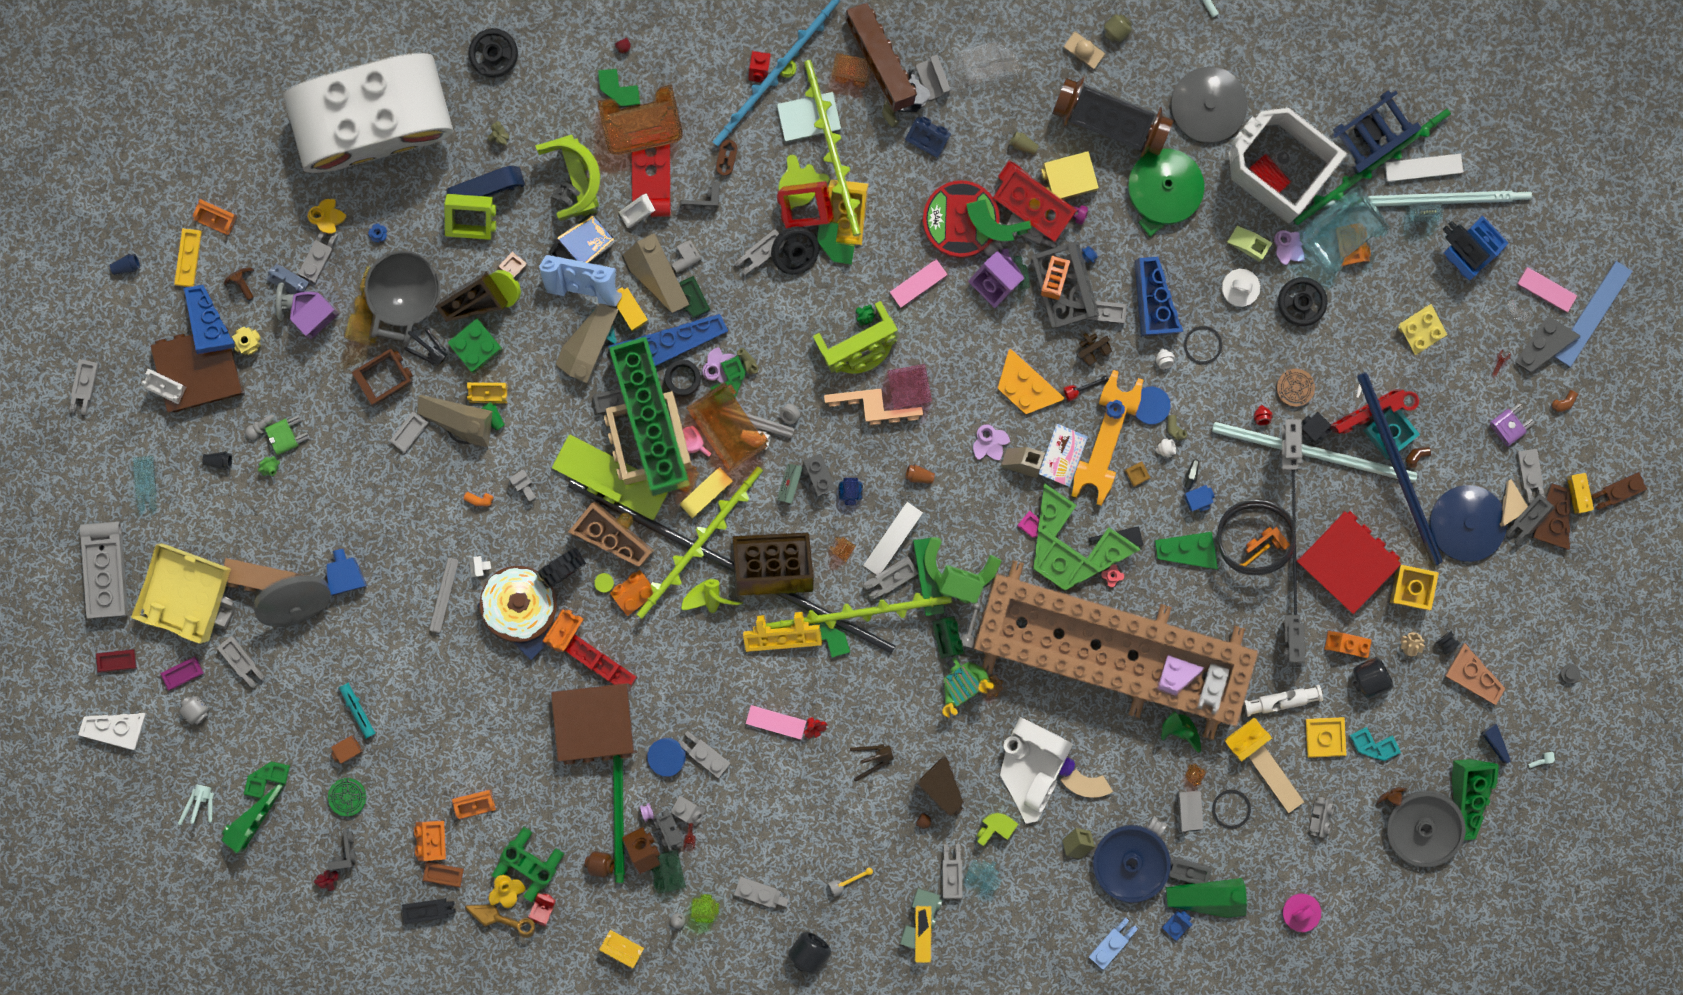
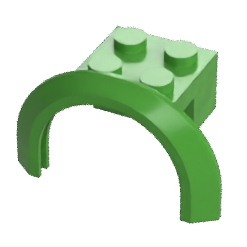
[924,537,1002,604]

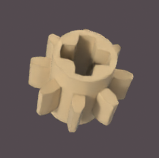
[1400,632,1425,656]

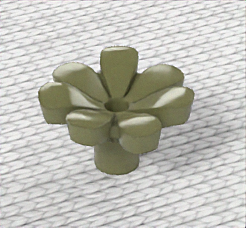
[487,121,509,146]

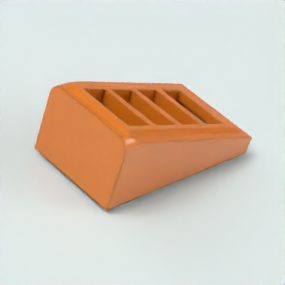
[1041,256,1070,300]

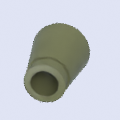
[1009,131,1039,155]

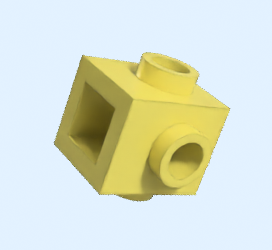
[232,327,262,356]

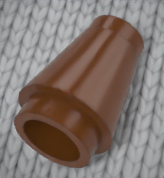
[905,464,935,484]

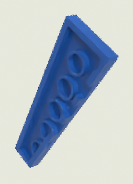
[608,314,728,367]

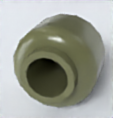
[1104,13,1132,42]

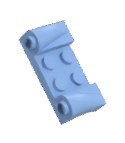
[539,255,622,306]

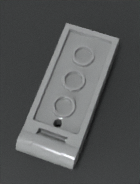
[80,521,128,619]

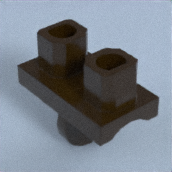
[1077,332,1112,367]

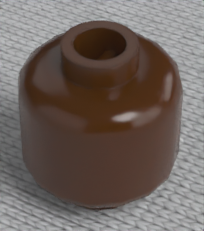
[584,851,615,878]

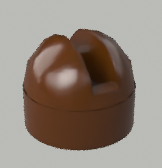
[915,812,932,829]

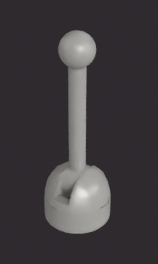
[960,603,981,649]
[670,913,686,929]

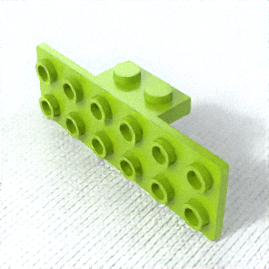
[552,435,668,520]

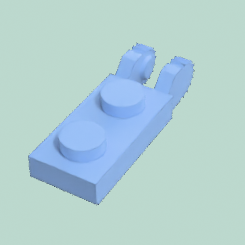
[1088,917,1138,970]

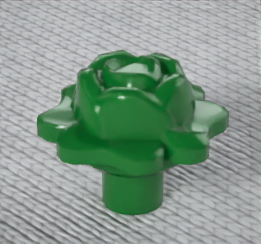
[855,304,875,326]

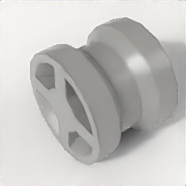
[1146,816,1167,836]

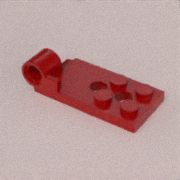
[632,132,671,217]
[993,160,1077,242]
[1330,389,1419,434]

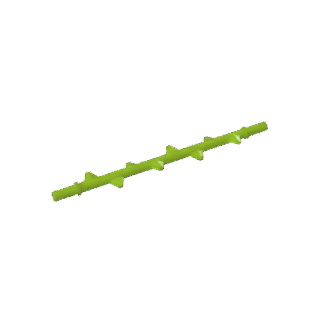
[804,60,861,237]
[636,466,763,619]
[766,593,952,629]

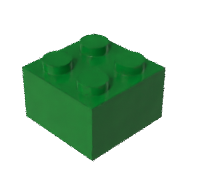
[447,319,503,374]

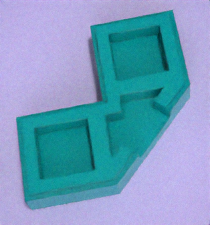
[1349,727,1401,761]

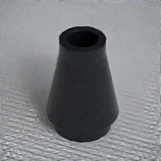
[202,451,233,470]

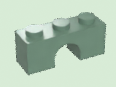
[900,887,942,949]

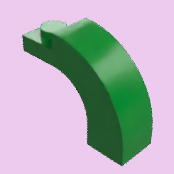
[966,199,1032,241]

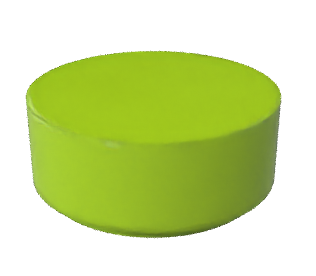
[595,573,614,593]

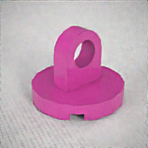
[1282,893,1321,932]

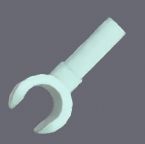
[1528,752,1555,768]

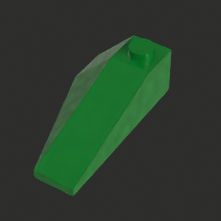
[1452,759,1499,840]
[222,784,285,853]

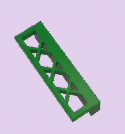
[913,538,944,616]

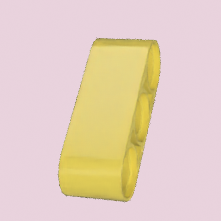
[679,467,733,519]

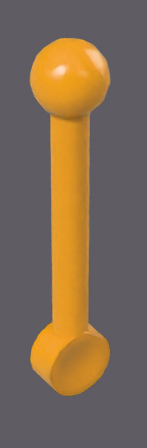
[1240,543,1271,566]

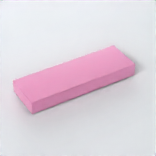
[890,259,947,308]
[1517,267,1577,313]
[746,705,806,739]

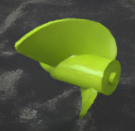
[681,579,743,613]

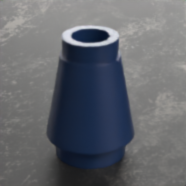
[110,253,140,275]

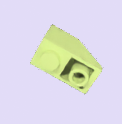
[1227,226,1272,262]

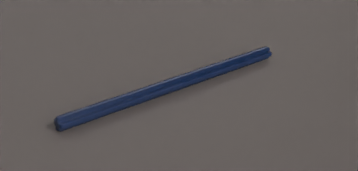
[1357,372,1443,566]

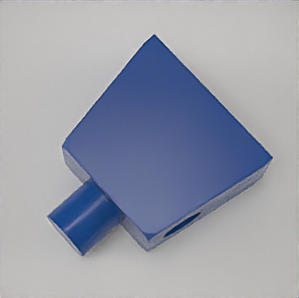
[327,548,367,596]

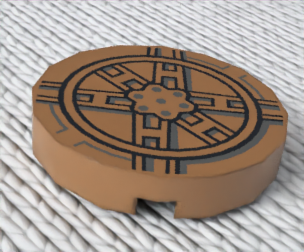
[1276,369,1315,407]

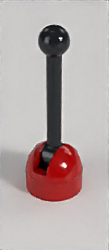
[1063,376,1109,402]

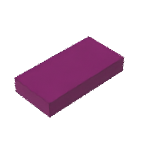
[160,656,204,691]

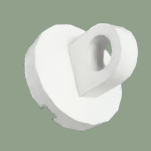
[1222,269,1260,307]

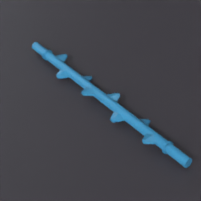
[713,0,841,147]

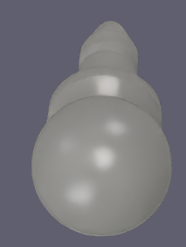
[984,232,1016,257]
[245,415,274,440]

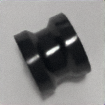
[1436,631,1460,655]

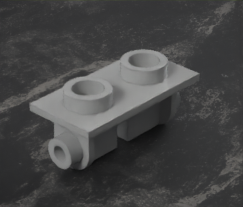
[1309,797,1334,838]

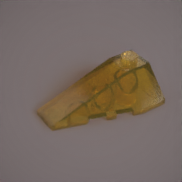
[344,266,378,347]

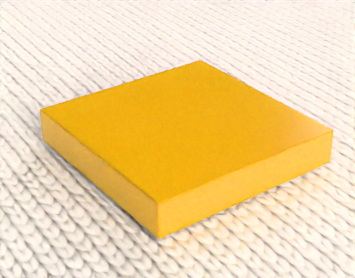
[1305,717,1346,758]

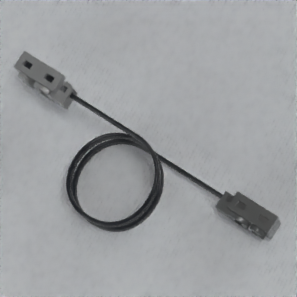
[1217,419,1305,667]

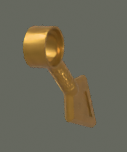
[465,904,535,938]

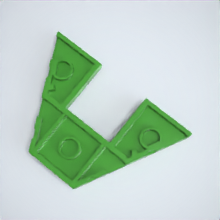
[1033,483,1141,590]

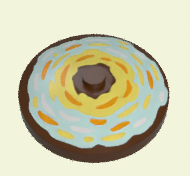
[479,566,557,643]

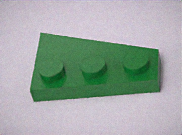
[1154,532,1218,570]

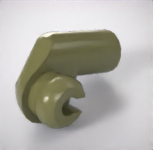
[1167,415,1187,441]

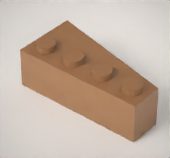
[569,502,655,567]
[224,558,304,592]

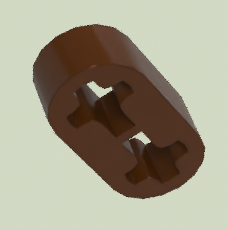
[716,140,737,176]

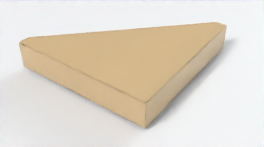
[1500,479,1528,527]

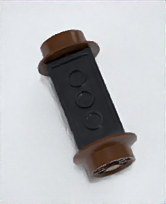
[1052,76,1173,157]

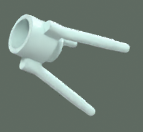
[178,784,214,825]

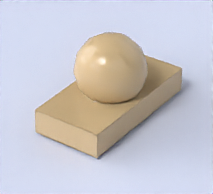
[1063,32,1105,70]

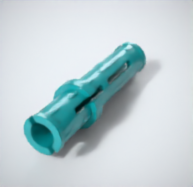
[338,682,376,739]

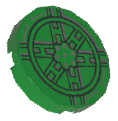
[328,778,367,816]

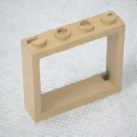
[604,391,692,485]

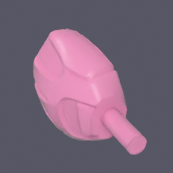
[683,426,711,457]

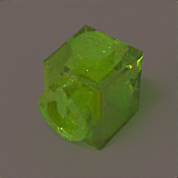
[691,894,719,923]

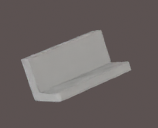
[916,55,951,100]
[1178,791,1203,831]

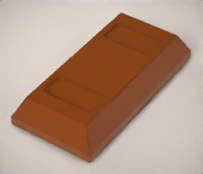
[422,862,464,888]

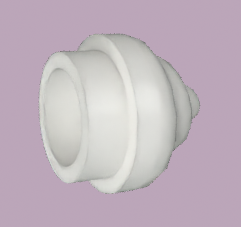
[1156,348,1175,369]
[1155,439,1176,458]

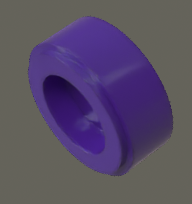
[1059,757,1075,777]

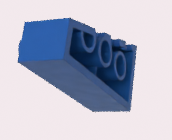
[1134,257,1184,337]

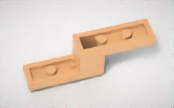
[824,389,923,425]

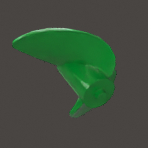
[1161,712,1201,753]

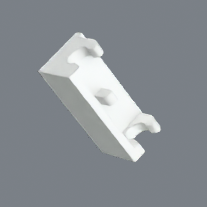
[142,369,187,404]

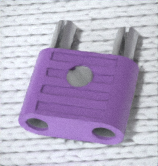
[1490,403,1534,446]

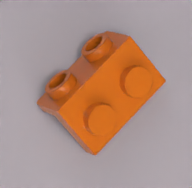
[610,570,653,616]

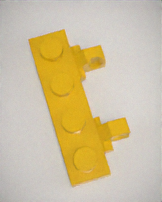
[743,612,822,652]

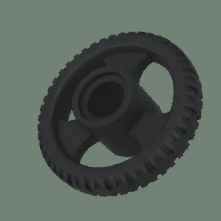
[468,28,518,78]
[771,226,819,275]
[1278,277,1328,327]

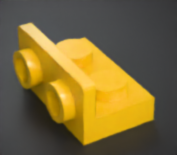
[1567,473,1594,514]
[1225,718,1272,761]

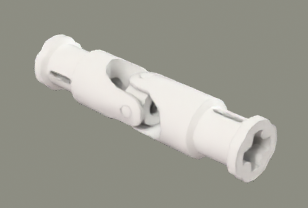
[1244,685,1323,717]

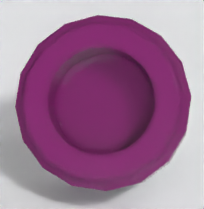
[1073,205,1089,225]

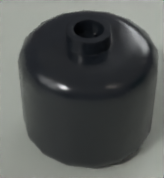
[1353,657,1394,700]
[788,931,831,974]

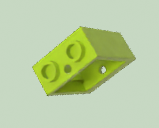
[444,194,496,240]

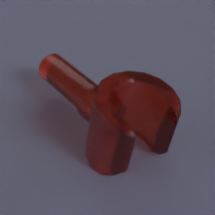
[1492,349,1511,376]
[683,823,696,849]

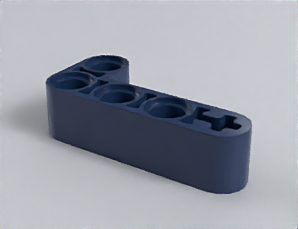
[446,166,525,197]

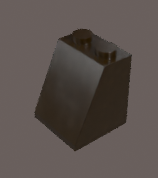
[917,755,964,817]

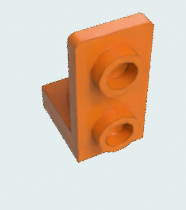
[1244,527,1290,554]
[1324,631,1371,658]

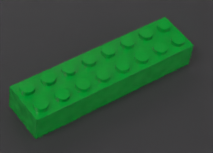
[609,337,690,496]

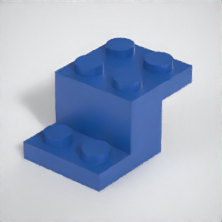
[1444,215,1508,281]

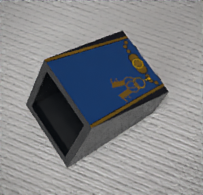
[548,213,615,264]

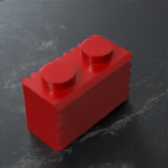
[1248,154,1291,193]

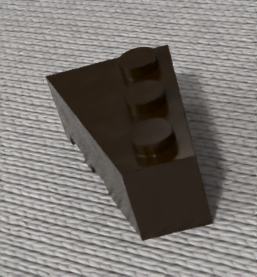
[435,271,508,322]

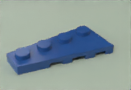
[184,285,235,354]

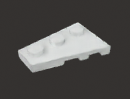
[78,713,146,751]

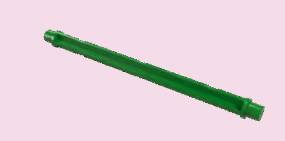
[613,755,625,883]

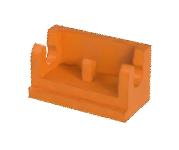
[193,199,237,236]
[542,609,583,652]
[452,789,496,819]

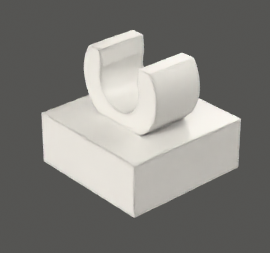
[469,556,491,577]

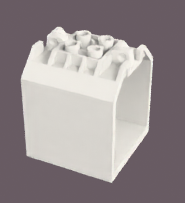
[1228,108,1347,224]

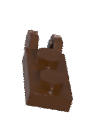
[1591,472,1647,510]

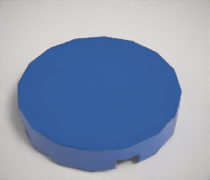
[1136,386,1171,424]
[647,738,686,776]

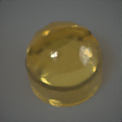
[616,513,633,529]

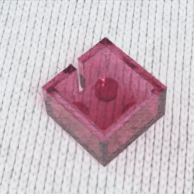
[887,364,932,410]

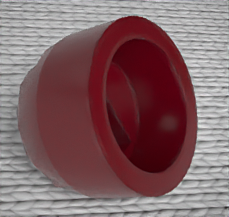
[614,38,631,54]

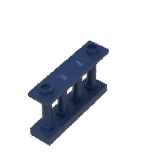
[1330,90,1422,173]

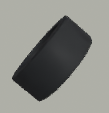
[664,359,701,397]

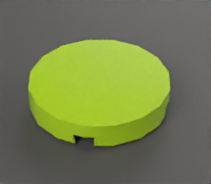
[489,270,521,307]

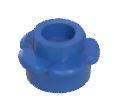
[368,224,387,243]
[1082,245,1098,263]
[1106,400,1125,419]

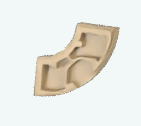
[1060,769,1113,797]

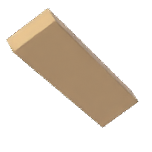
[1248,745,1304,813]

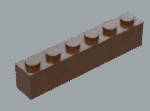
[845,3,917,112]

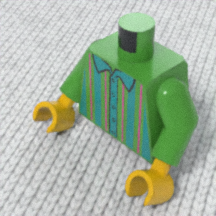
[942,657,994,718]

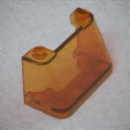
[598,84,683,155]
[686,382,769,473]

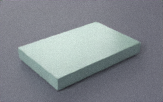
[777,92,841,142]

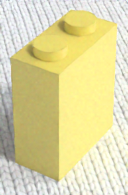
[1041,151,1098,199]

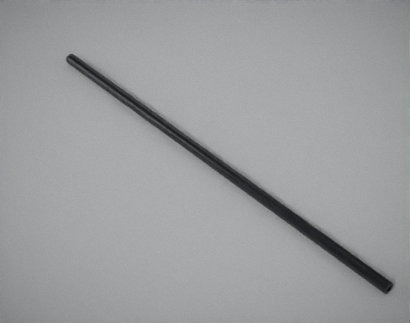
[568,479,896,654]

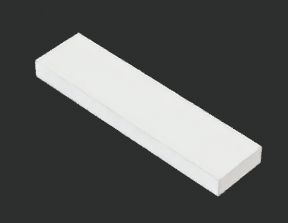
[1384,154,1463,182]

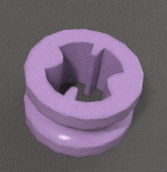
[640,803,655,822]

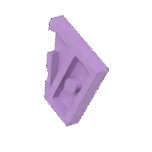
[1158,655,1203,695]

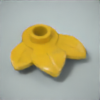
[308,199,346,234]
[488,875,526,908]

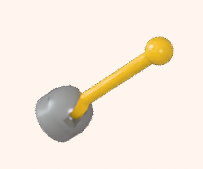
[828,868,873,897]

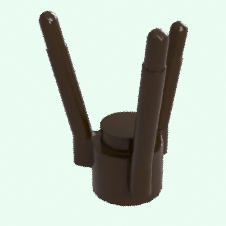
[850,744,894,781]

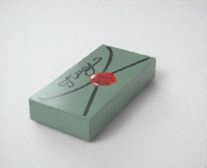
[777,463,802,504]

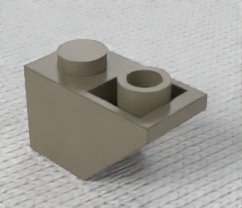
[1001,447,1045,478]

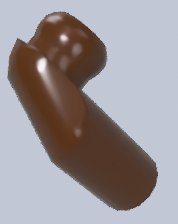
[1406,447,1431,469]

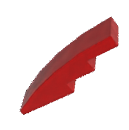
[564,634,638,687]

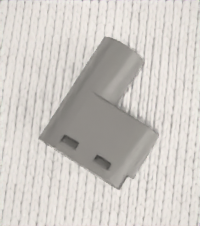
[672,240,702,274]

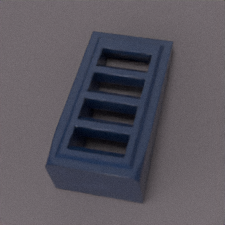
[1481,724,1511,764]

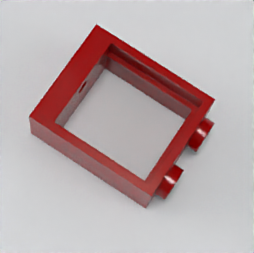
[777,181,834,229]

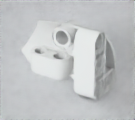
[1000,717,1073,824]

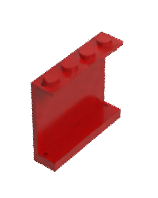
[1296,510,1401,614]

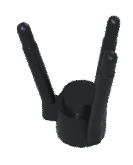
[404,328,448,366]

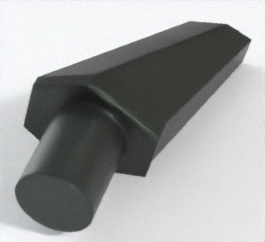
[1184,459,1199,489]

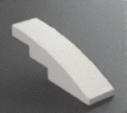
[863,502,923,575]

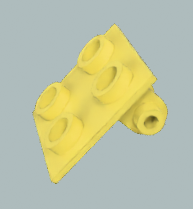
[1398,304,1447,355]

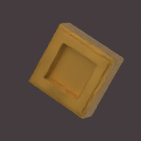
[1125,461,1151,487]

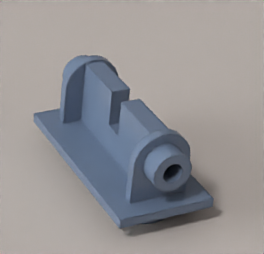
[266,263,309,295]

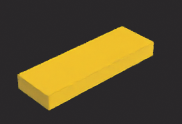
[174,228,202,287]

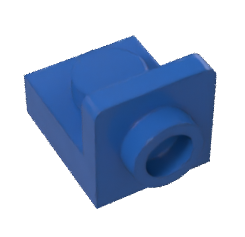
[1162,911,1193,941]

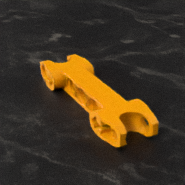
[1071,370,1144,506]

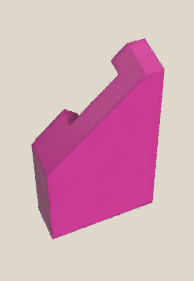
[1017,511,1040,538]

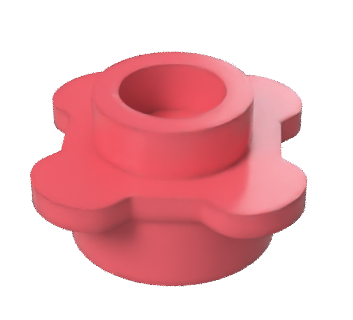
[1101,564,1124,587]

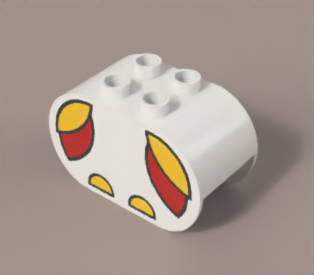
[283,53,453,173]

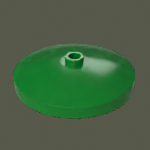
[1128,149,1205,225]

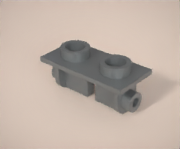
[654,810,683,851]

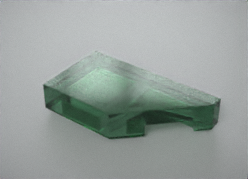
[1014,255,1030,291]

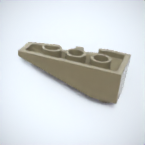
[556,303,619,383]
[417,395,492,447]

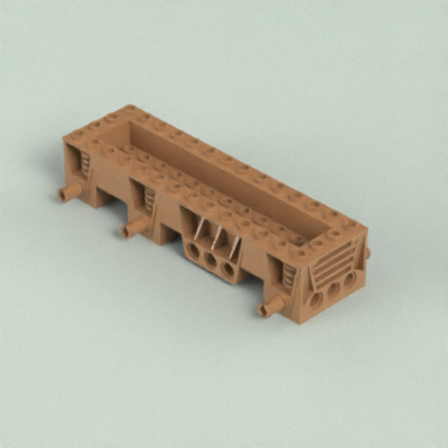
[973,560,1258,740]

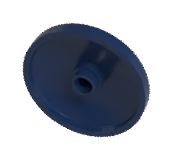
[1429,485,1507,562]
[1093,825,1171,903]

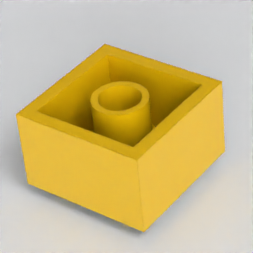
[1390,565,1439,611]

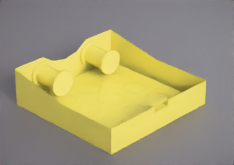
[131,543,231,643]

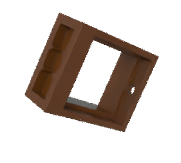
[352,348,413,406]

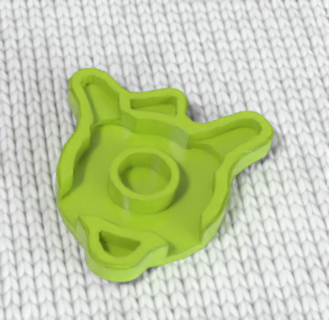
[779,155,830,210]

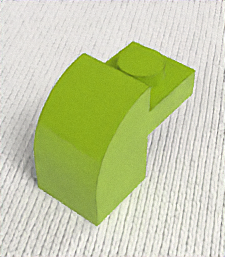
[976,813,1018,846]

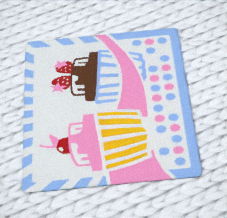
[1039,424,1088,487]

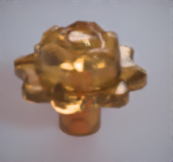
[985,675,1003,698]
[1185,763,1206,786]

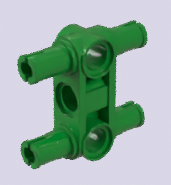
[491,826,565,902]

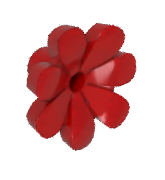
[804,717,827,739]

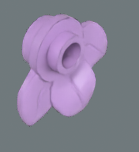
[1274,230,1307,265]
[702,347,735,383]
[973,425,1010,460]

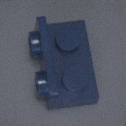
[905,116,951,158]

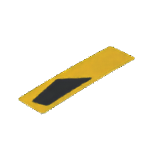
[915,906,931,962]

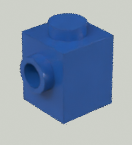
[1183,485,1215,512]

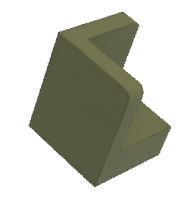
[1062,828,1095,859]

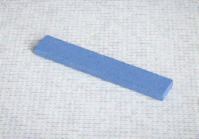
[1554,261,1632,367]

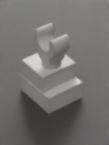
[509,469,537,502]

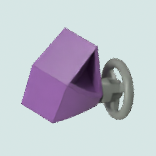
[276,282,339,339]

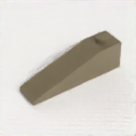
[623,233,689,314]

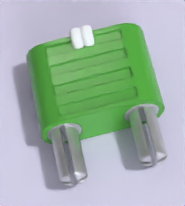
[265,415,309,455]

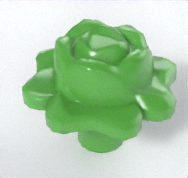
[258,456,280,476]

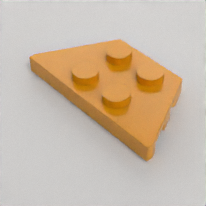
[997,348,1064,415]

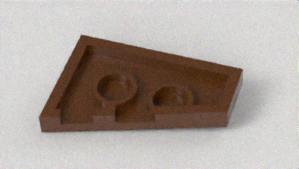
[1532,483,1570,550]

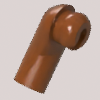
[1552,390,1579,412]

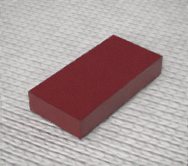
[96,649,137,673]

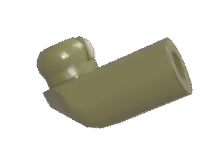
[882,101,899,128]
[737,348,759,374]

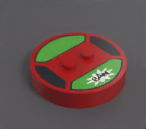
[923,180,1000,258]

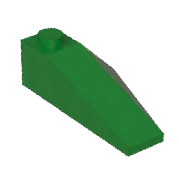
[1166,878,1247,918]

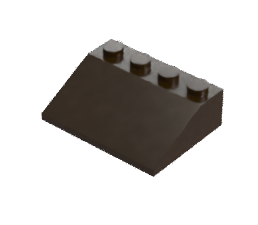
[732,532,814,596]

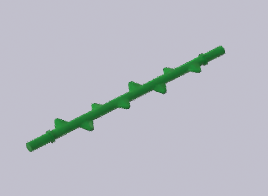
[1293,108,1451,225]

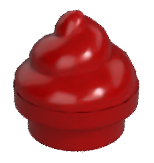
[1253,405,1273,426]

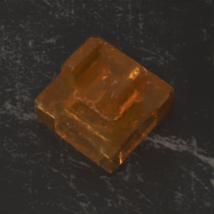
[829,537,856,562]

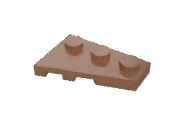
[1445,643,1505,705]

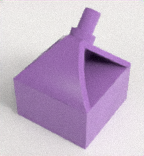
[968,249,1024,308]

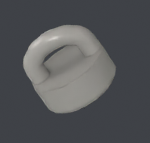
[780,403,800,424]

